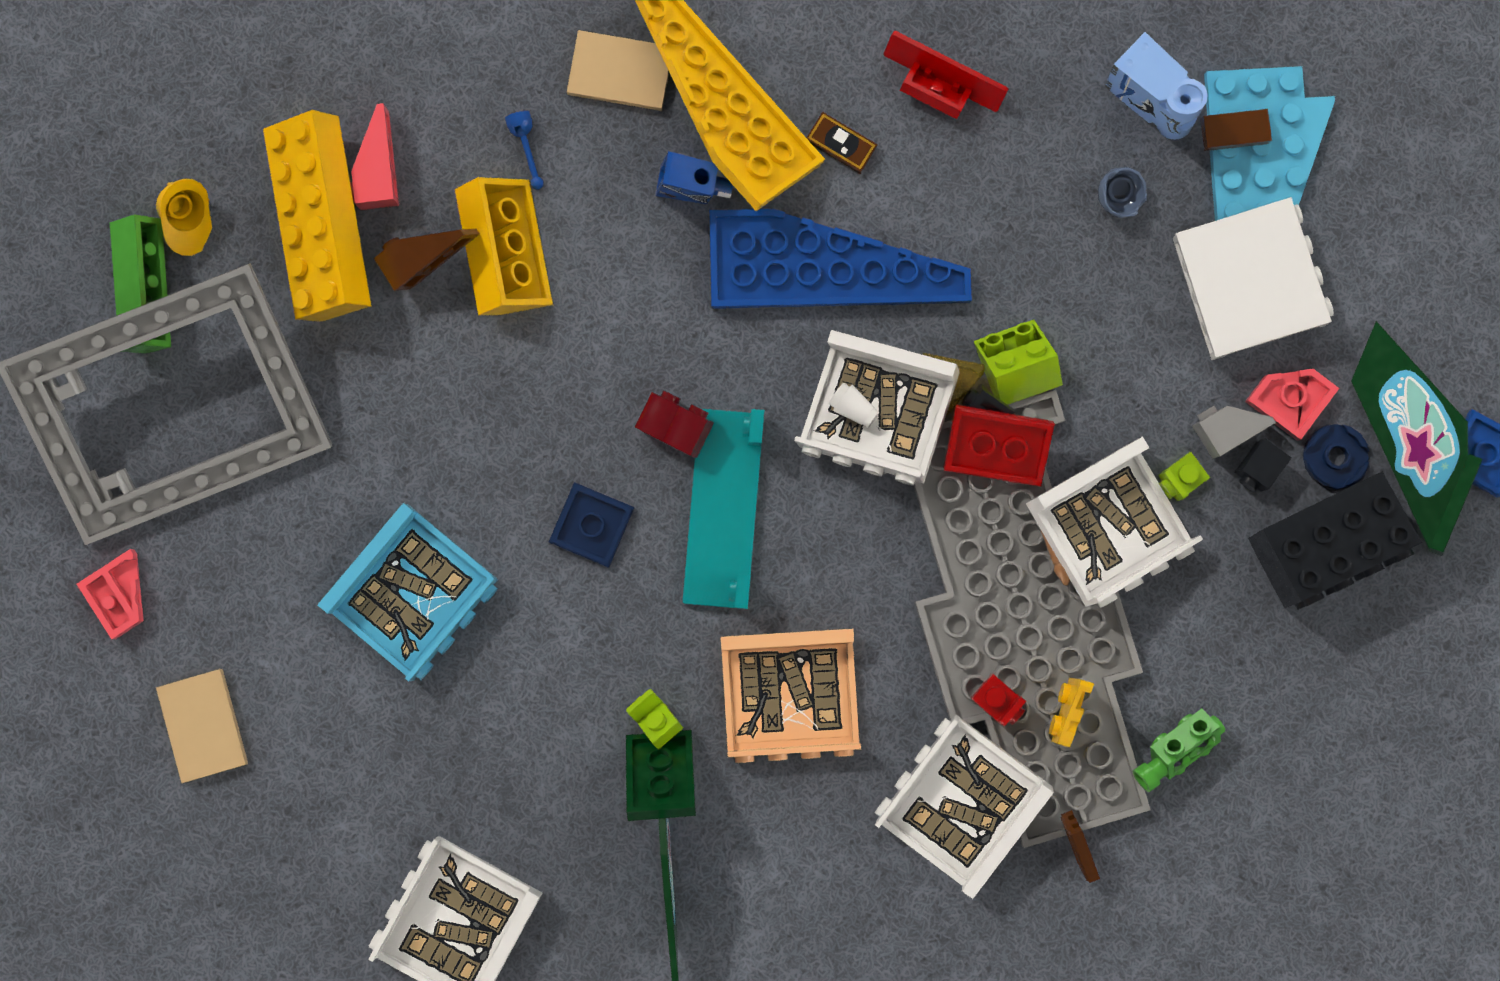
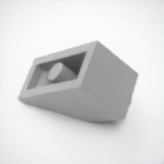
[1192,406,1276,459]

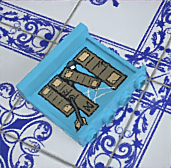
[318,503,498,682]

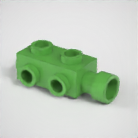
[1132,709,1225,792]

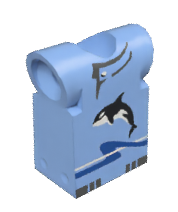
[1105,32,1208,140]

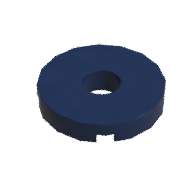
[1303,424,1369,489]

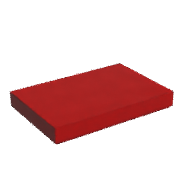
[943,405,1055,487]

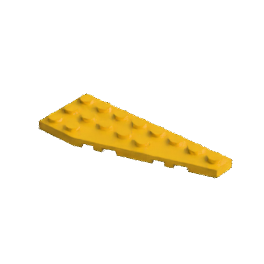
[635,0,825,211]

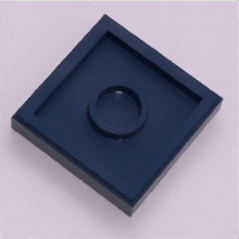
[549,482,635,568]

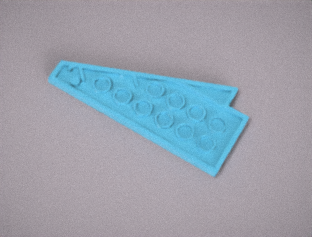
[1204,66,1335,221]

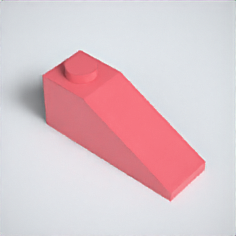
[350,103,399,210]

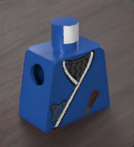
[655,151,733,204]

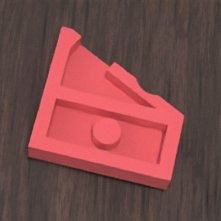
[76,549,144,639]

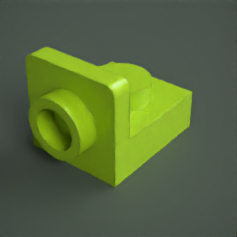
[1158,452,1210,501]
[626,689,684,750]

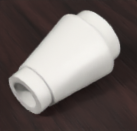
[829,383,879,428]

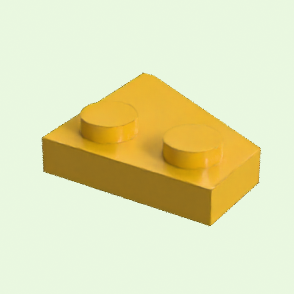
[1049,678,1094,747]

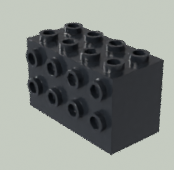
[1248,471,1422,610]

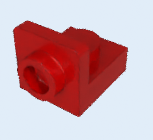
[970,673,1026,726]

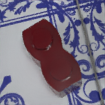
[635,390,714,458]

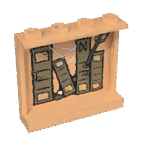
[721,629,861,763]

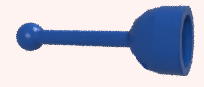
[505,111,544,190]

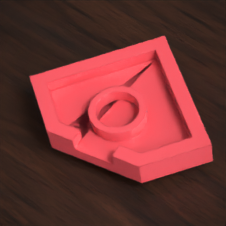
[1245,369,1339,441]

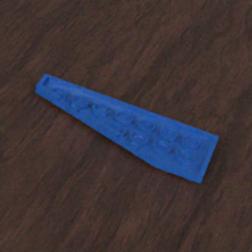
[709,209,972,309]

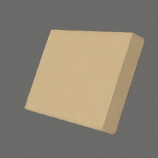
[567,30,669,111]
[156,669,248,783]

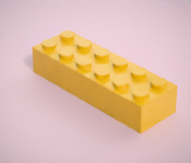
[263,110,371,322]

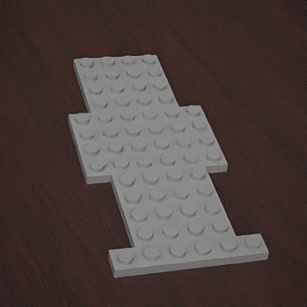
[877,390,1151,848]

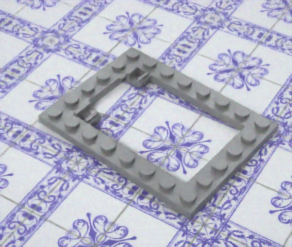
[0,263,332,545]

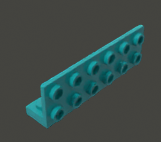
[683,409,765,609]

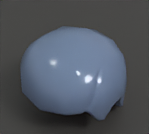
[1098,166,1147,218]

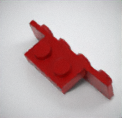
[883,31,1009,119]

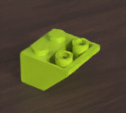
[974,320,1063,405]

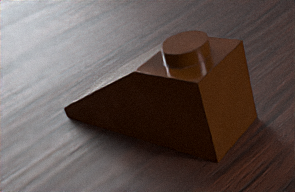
[374,229,480,291]

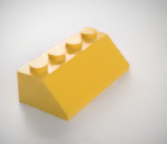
[455,177,553,315]

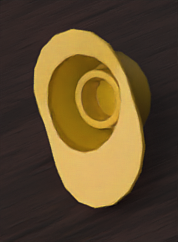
[156,179,212,256]

